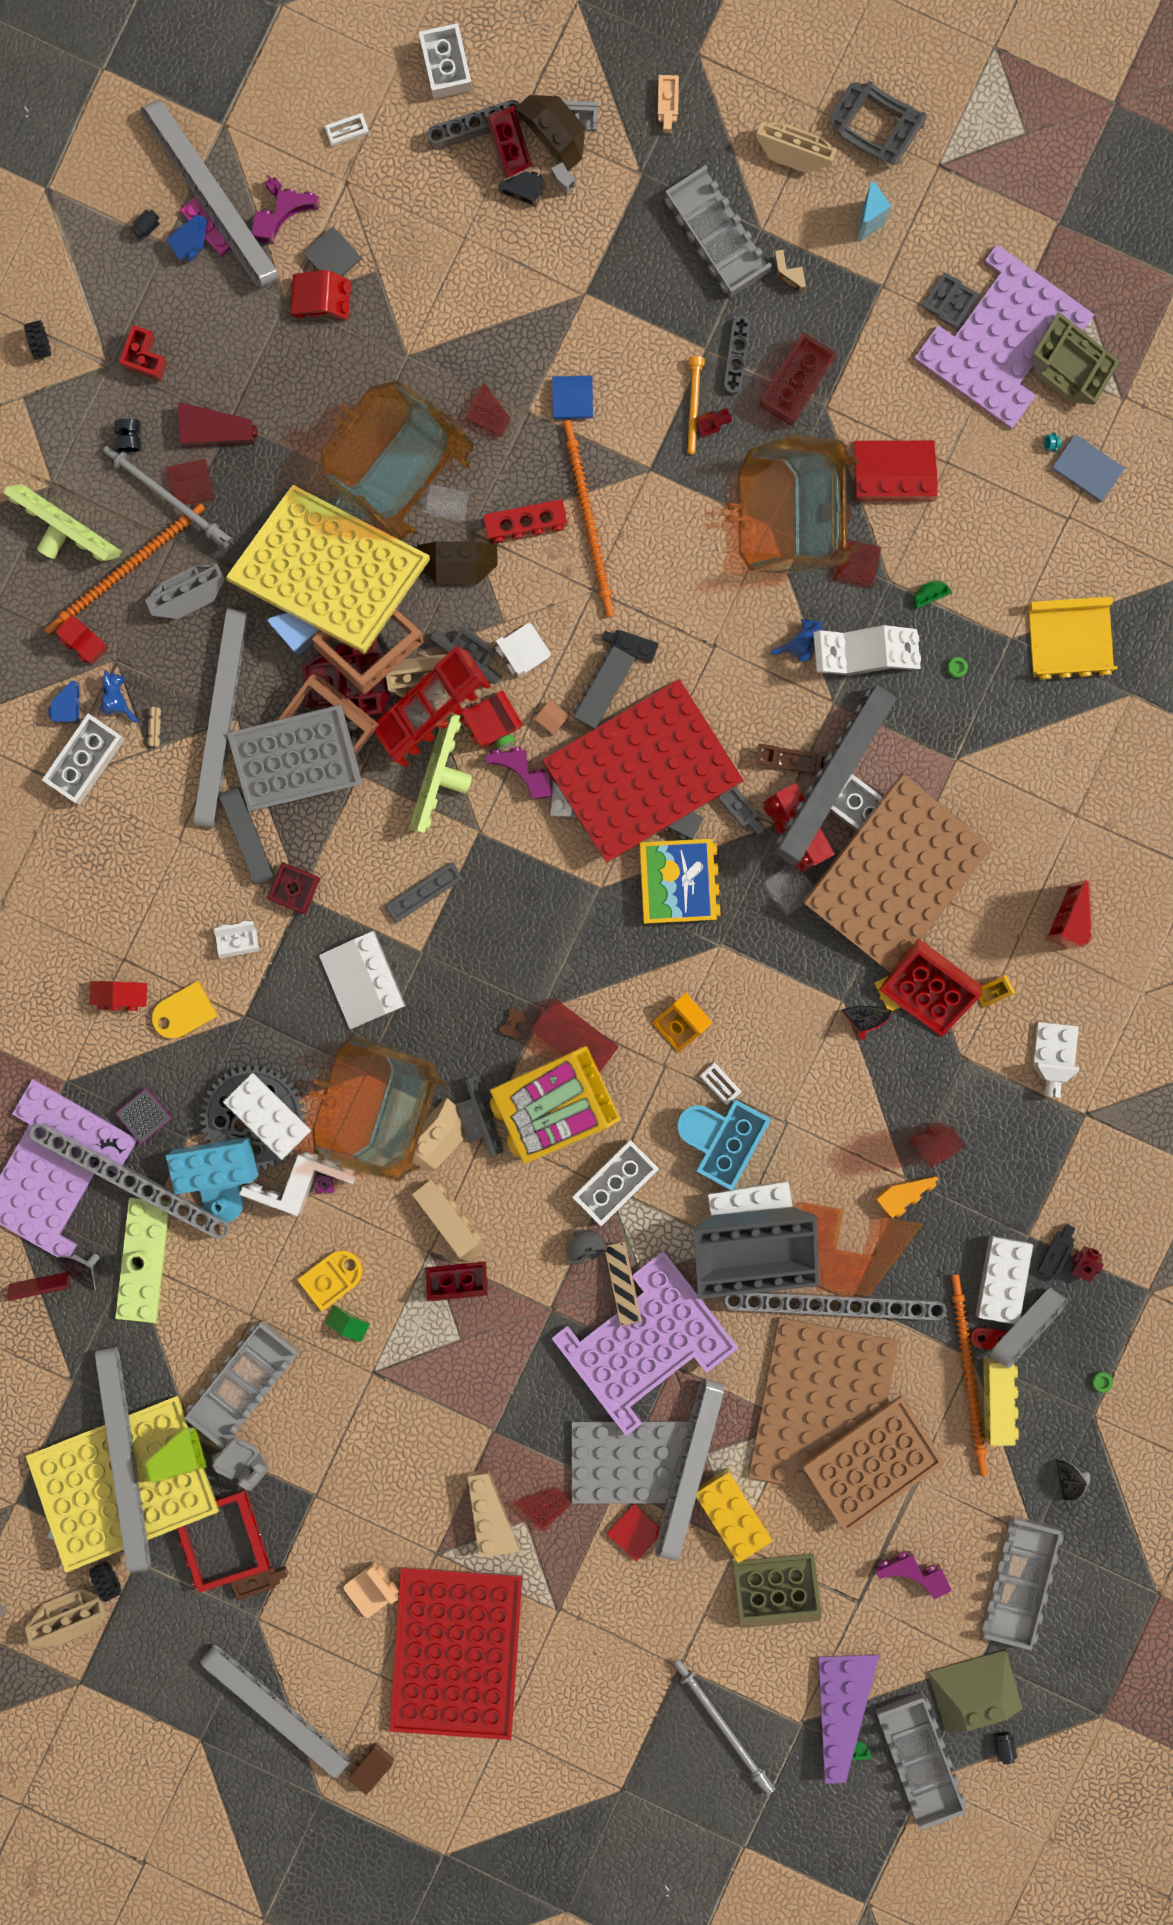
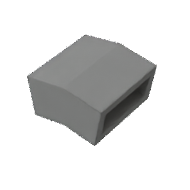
[551,162,575,195]

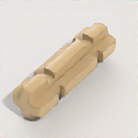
[148,707,161,747]

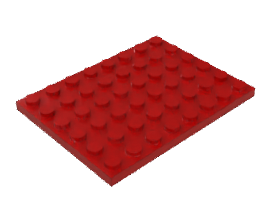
[542,679,744,864]
[389,1567,523,1740]

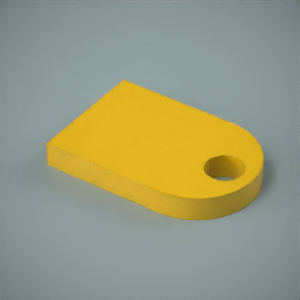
[152,981,218,1038]
[297,1250,363,1312]

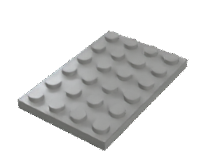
[227,705,363,812]
[572,1421,689,1503]

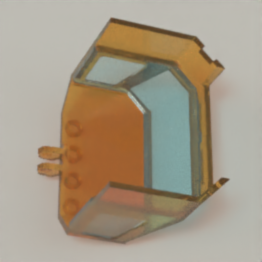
[320,380,474,540]
[725,434,860,574]
[308,1035,446,1182]

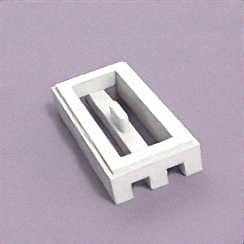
[324,113,369,147]
[699,1062,742,1105]

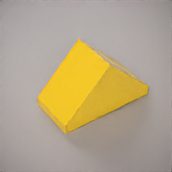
[979,975,1015,1008]

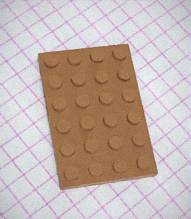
[801,1396,944,1534]

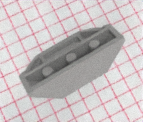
[145,564,225,619]

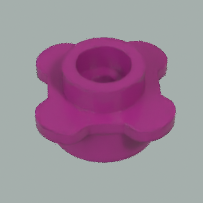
[264,175,282,196]
[314,1174,335,1194]

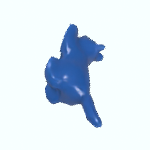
[770,619,824,662]
[100,671,138,723]

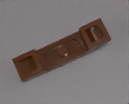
[756,744,828,774]

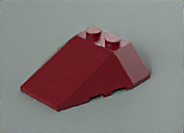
[301,638,389,716]

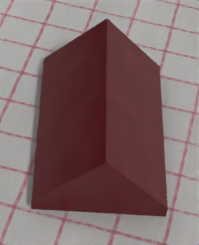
[484,106,532,178]
[425,1261,489,1302]

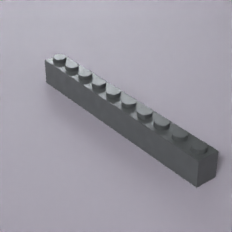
[773,684,897,865]

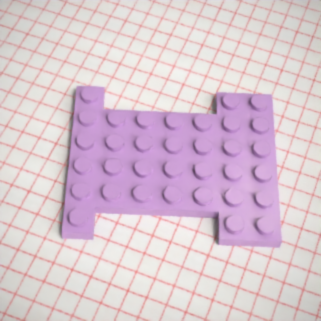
[914,245,1095,430]
[0,1079,137,1257]
[552,1251,738,1436]

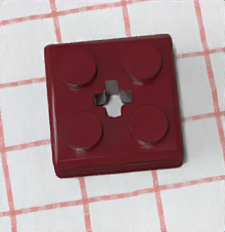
[267,862,320,914]

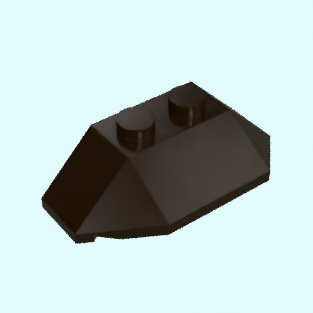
[515,95,585,172]
[417,541,498,585]

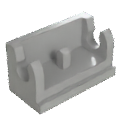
[563,100,598,131]

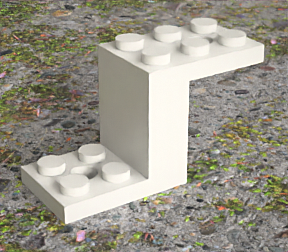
[814,625,921,675]
[240,1151,359,1216]

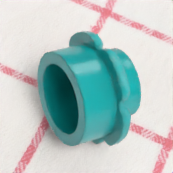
[1044,432,1061,453]

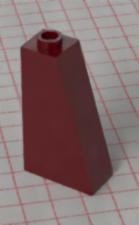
[178,403,258,447]

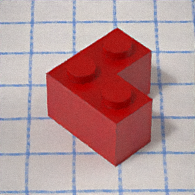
[119,324,168,382]
[56,614,109,665]
[89,981,147,1011]

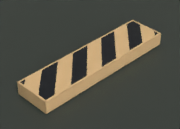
[606,1242,642,1326]

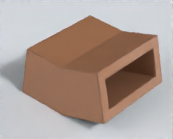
[535,700,569,735]

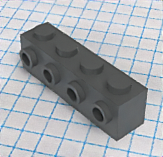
[573,646,635,730]

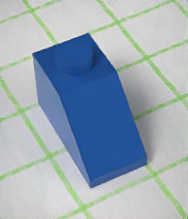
[167,215,207,261]
[48,681,80,724]

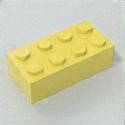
[983,1358,1019,1446]

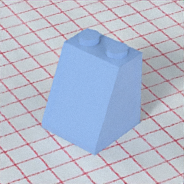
[267,613,319,657]

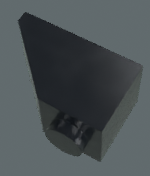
[498,171,545,207]

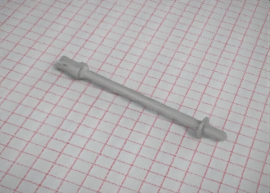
[103,446,232,548]
[674,1659,775,1796]

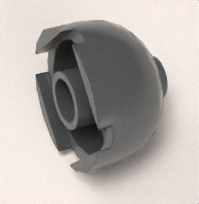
[565,1228,607,1265]

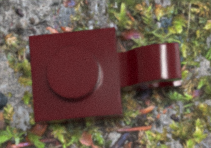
[695,408,732,438]

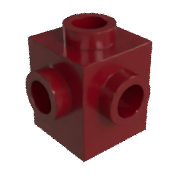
[1072,1246,1104,1283]

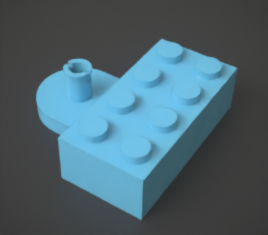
[678,1099,771,1191]
[166,1137,258,1222]

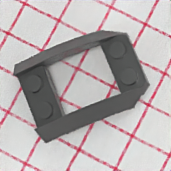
[829,81,927,166]

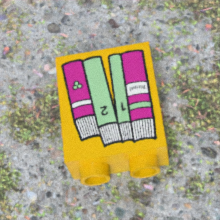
[490,1046,621,1164]

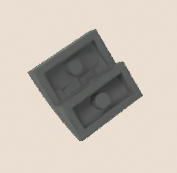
[303,226,362,276]
[922,272,980,330]

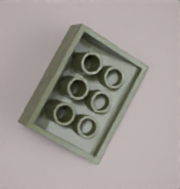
[733,1554,822,1628]

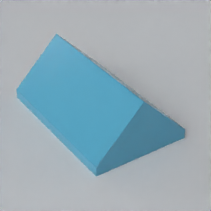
[857,182,891,241]

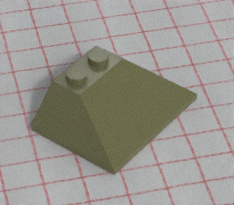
[1032,312,1120,405]
[928,1649,1023,1731]

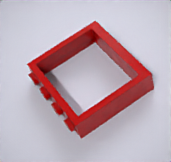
[175,1489,271,1593]

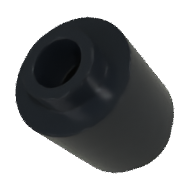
[130,209,160,240]
[994,1732,1018,1764]

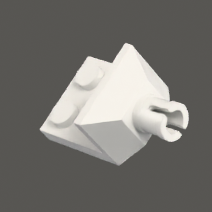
[1033,1022,1079,1098]

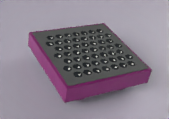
[115,1087,173,1144]

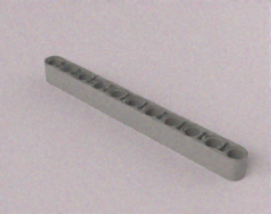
[140,100,278,288]
[194,608,248,828]
[30,1123,230,1239]
[724,1291,946,1320]
[95,1347,151,1573]

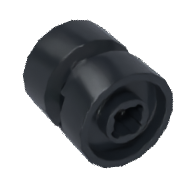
[114,419,142,453]

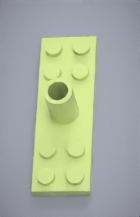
[4,484,122,561]
[408,713,472,833]
[115,1197,171,1323]

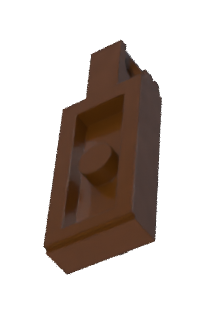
[231,1566,289,1601]

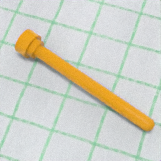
[687,356,705,455]

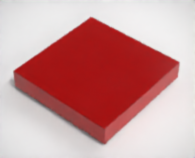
[607,1503,661,1562]

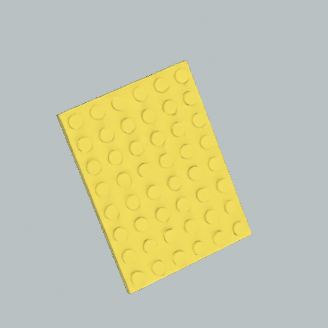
[226,485,430,654]
[26,1396,219,1573]

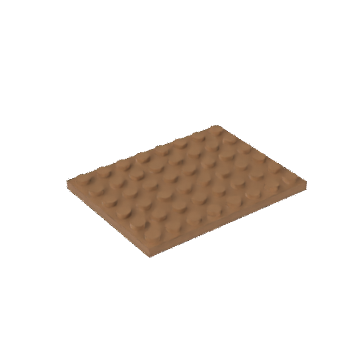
[802,773,992,973]
[748,1317,899,1491]

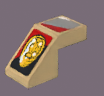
[774,250,806,293]

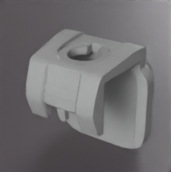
[212,1437,270,1491]

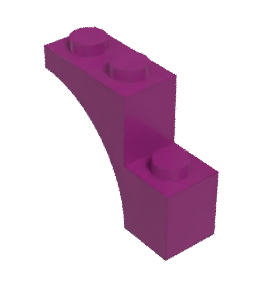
[252,189,320,244]
[486,747,552,800]
[874,1550,952,1599]

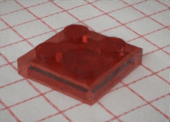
[166,459,215,506]
[833,539,881,587]

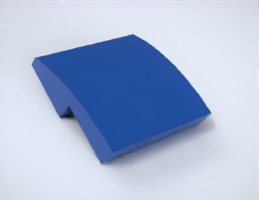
[552,376,593,420]

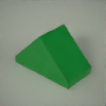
[325,1305,370,1342]

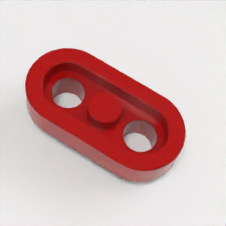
[970,1327,1007,1350]

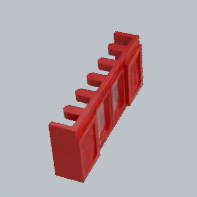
[374,646,492,767]

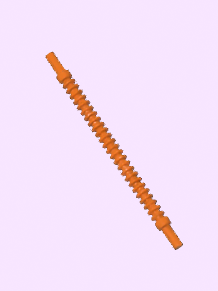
[563,420,614,618]
[44,503,205,635]
[951,1274,988,1477]

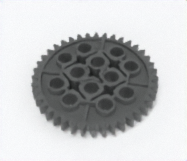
[200,1065,307,1171]

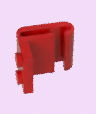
[290,270,351,321]
[460,690,524,749]

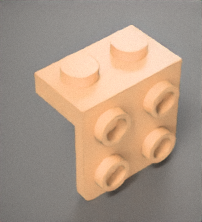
[344,1562,399,1618]

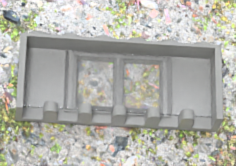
[981,1515,1063,1650]

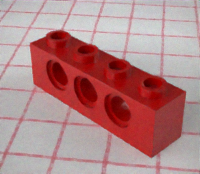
[483,499,567,544]

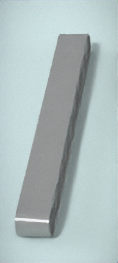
[655,1379,724,1561]
[200,1645,351,1778]

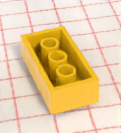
[696,1468,773,1563]

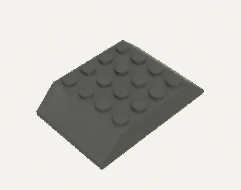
[693,1207,819,1299]

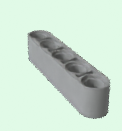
[991,1288,1068,1369]

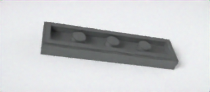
[385,862,463,923]

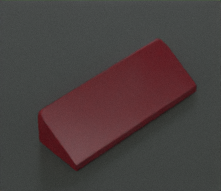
[7,1272,71,1301]

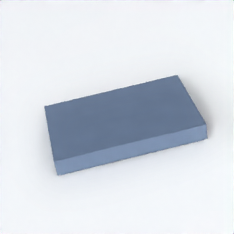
[1051,434,1125,502]

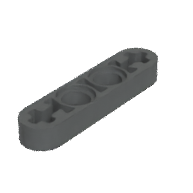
[724,315,751,395]

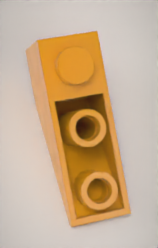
[874,1176,938,1218]

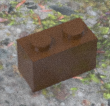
[348,1743,394,1795]

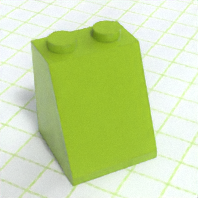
[145,1428,207,1483]

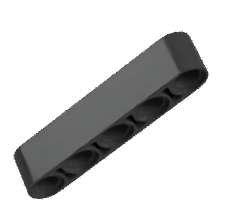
[427,100,522,150]
[219,787,275,885]

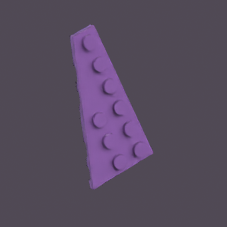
[818,1654,879,1784]

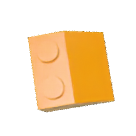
[652,993,713,1053]

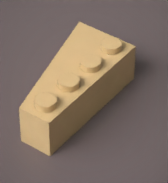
[412,1180,486,1262]
[468,1470,520,1558]

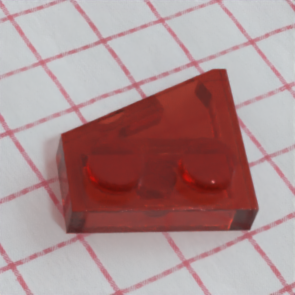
[466,383,511,438]
[516,1487,572,1532]

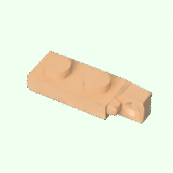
[658,75,679,134]

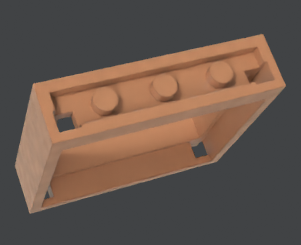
[312,609,424,694]
[278,673,379,756]

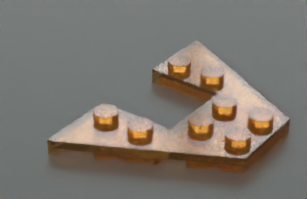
[803,1202,923,1297]

